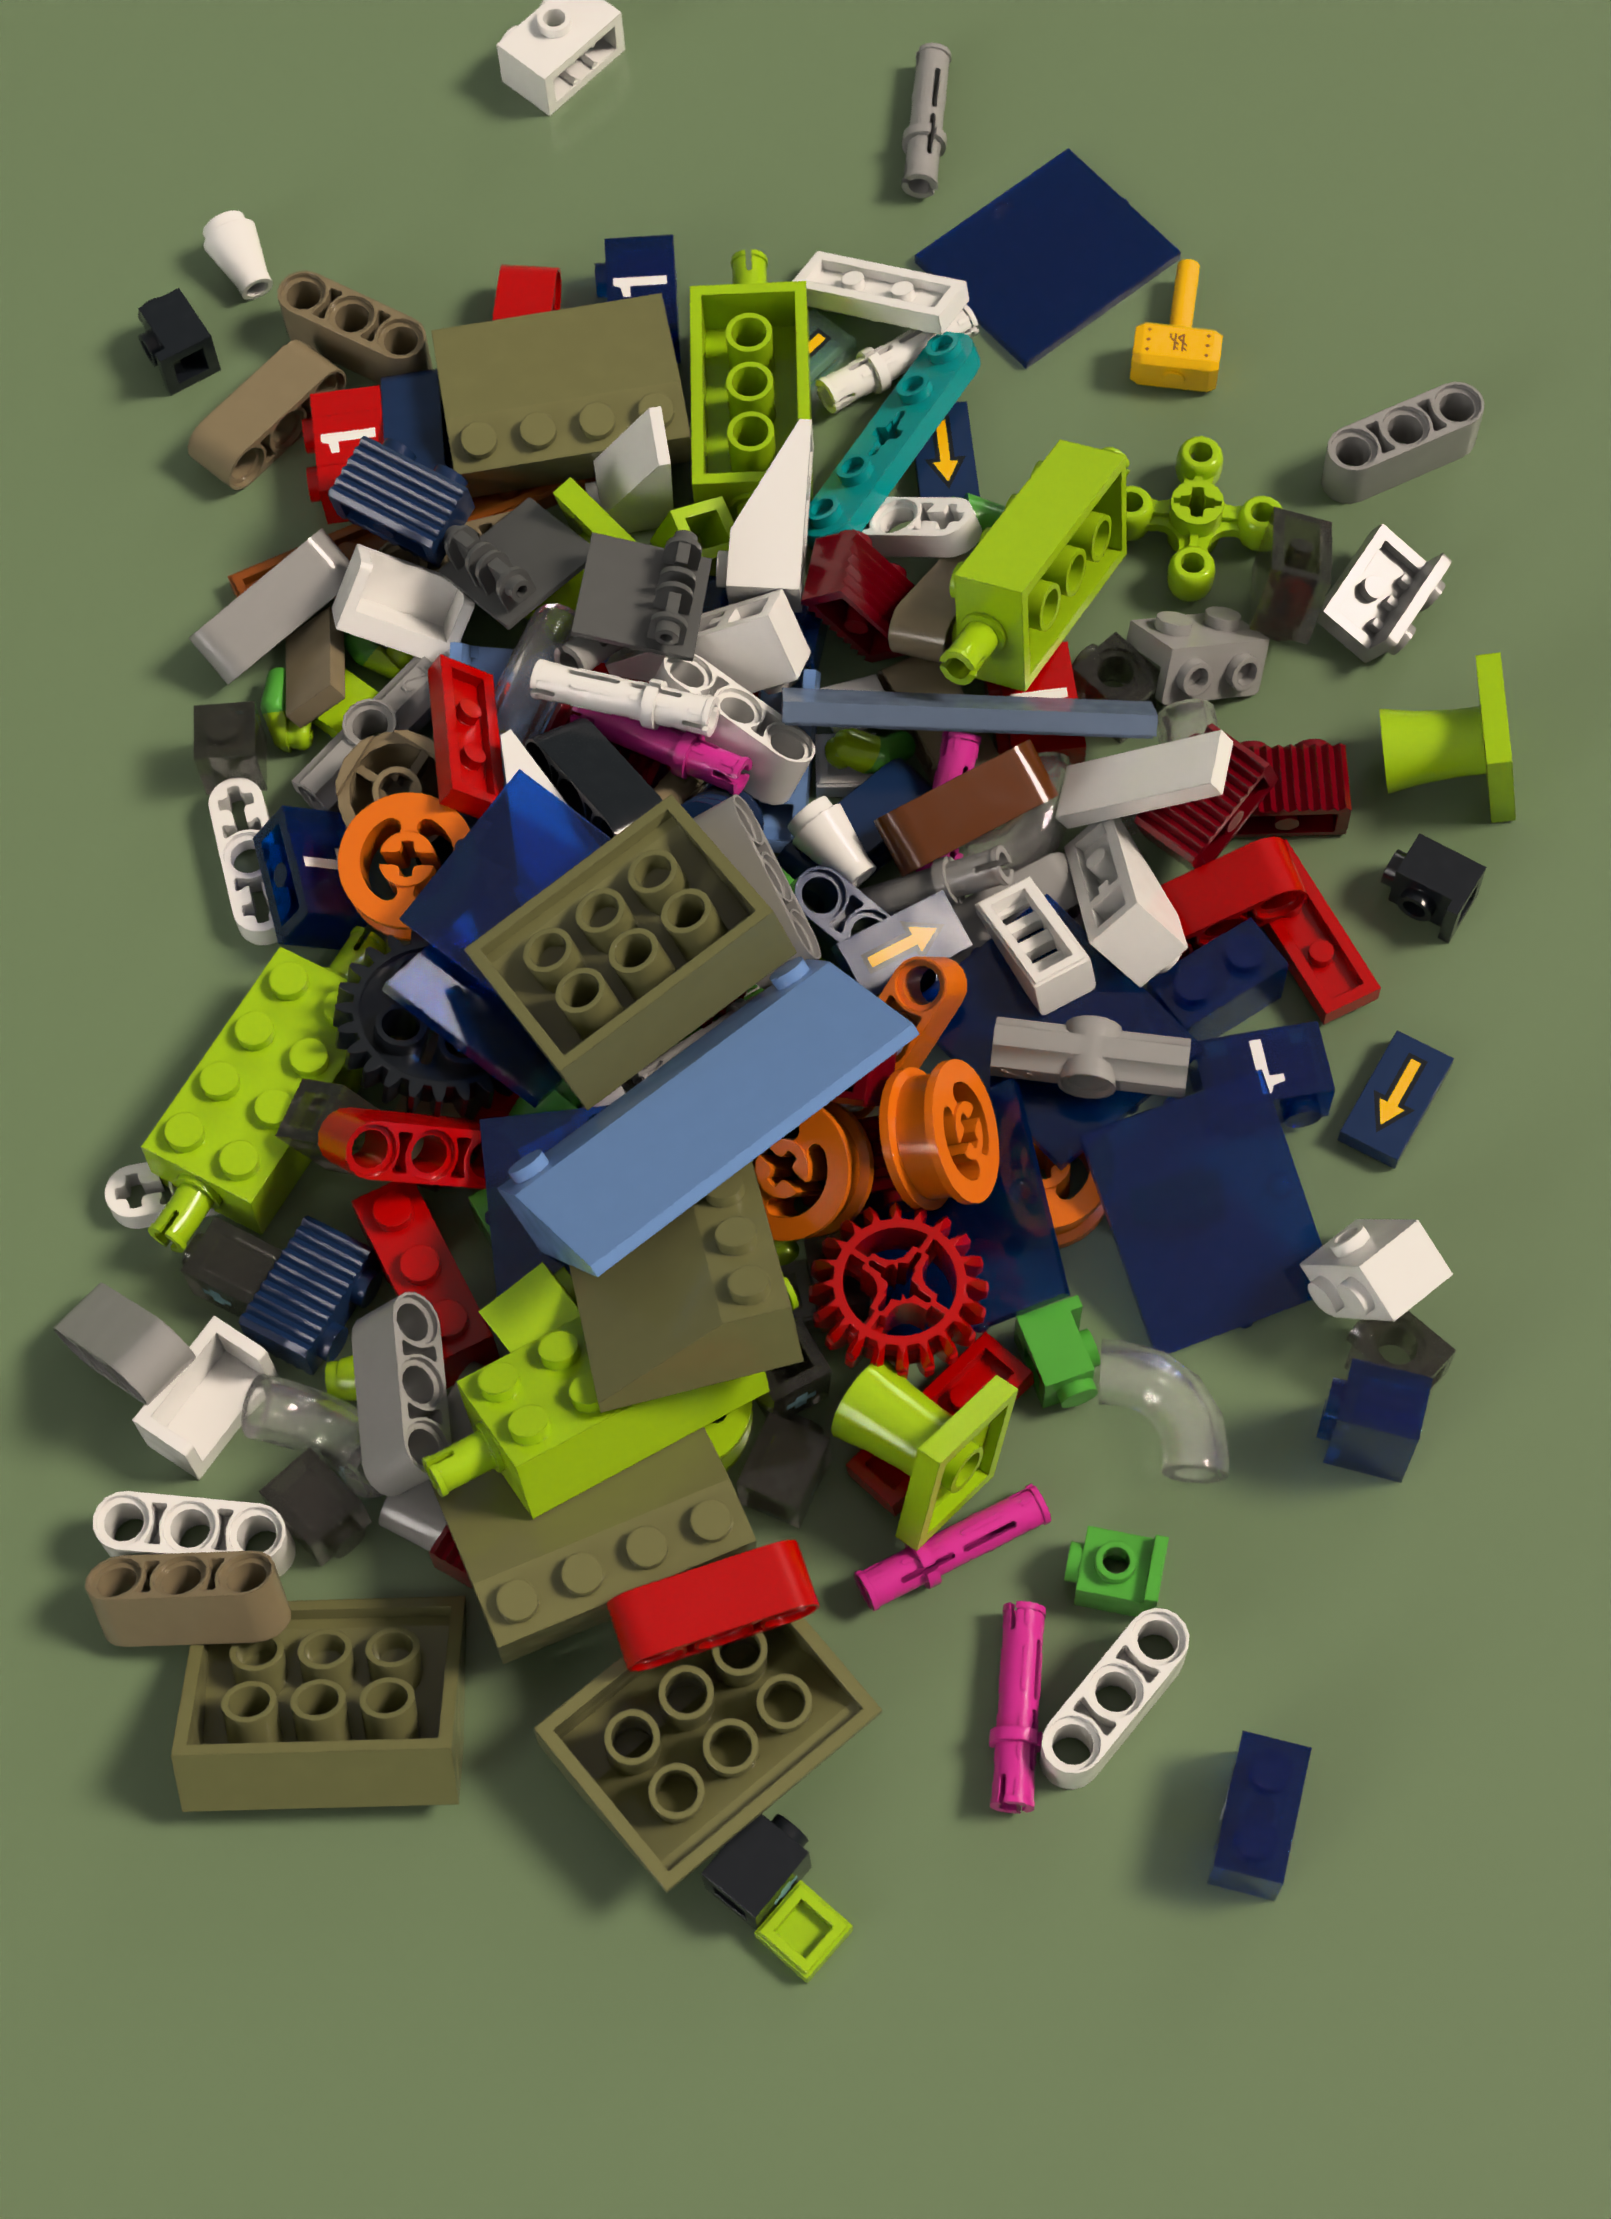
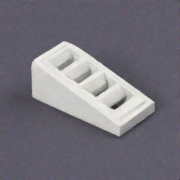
[974,876,1096,1015]

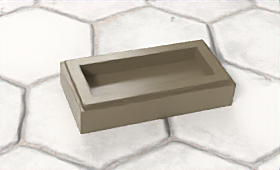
[286,606,345,728]

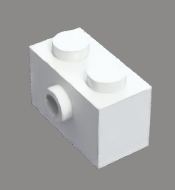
[496,0,625,116]
[1299,1219,1453,1322]

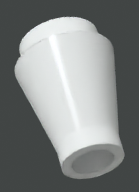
[203,210,273,300]
[787,796,876,887]

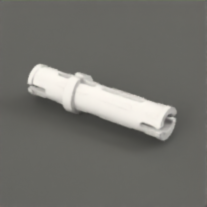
[815,304,979,414]
[530,659,720,737]

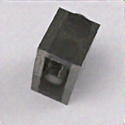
[1249,507,1332,645]

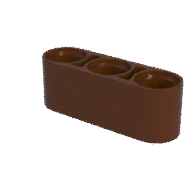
[873,739,1059,877]

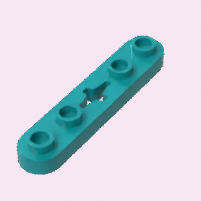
[807,332,981,551]

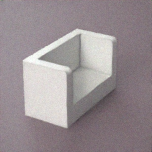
[332,544,475,662]
[132,1316,279,1480]

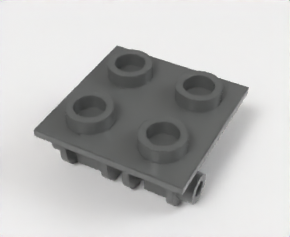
[438,497,590,630]
[571,530,712,662]

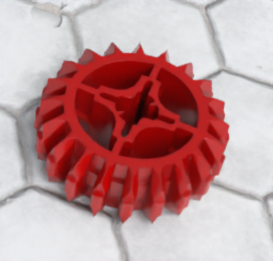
[808,1202,989,1379]

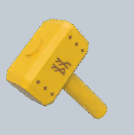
[1130,259,1223,392]

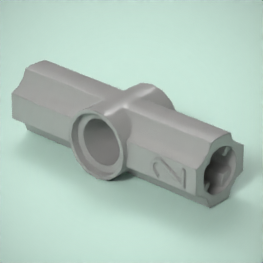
[291,656,433,819]
[990,1015,1191,1099]

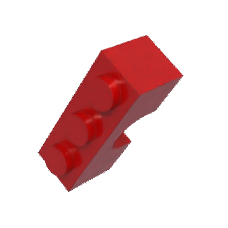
[351,1182,500,1389]

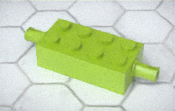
[690,249,814,522]
[939,439,1130,692]
[141,926,395,1253]
[421,1272,799,1519]

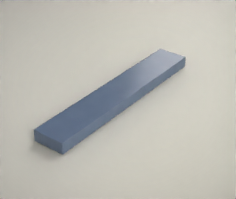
[781,688,1158,739]

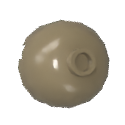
[335,730,442,851]

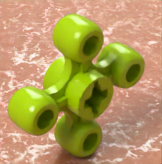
[1126,436,1285,602]

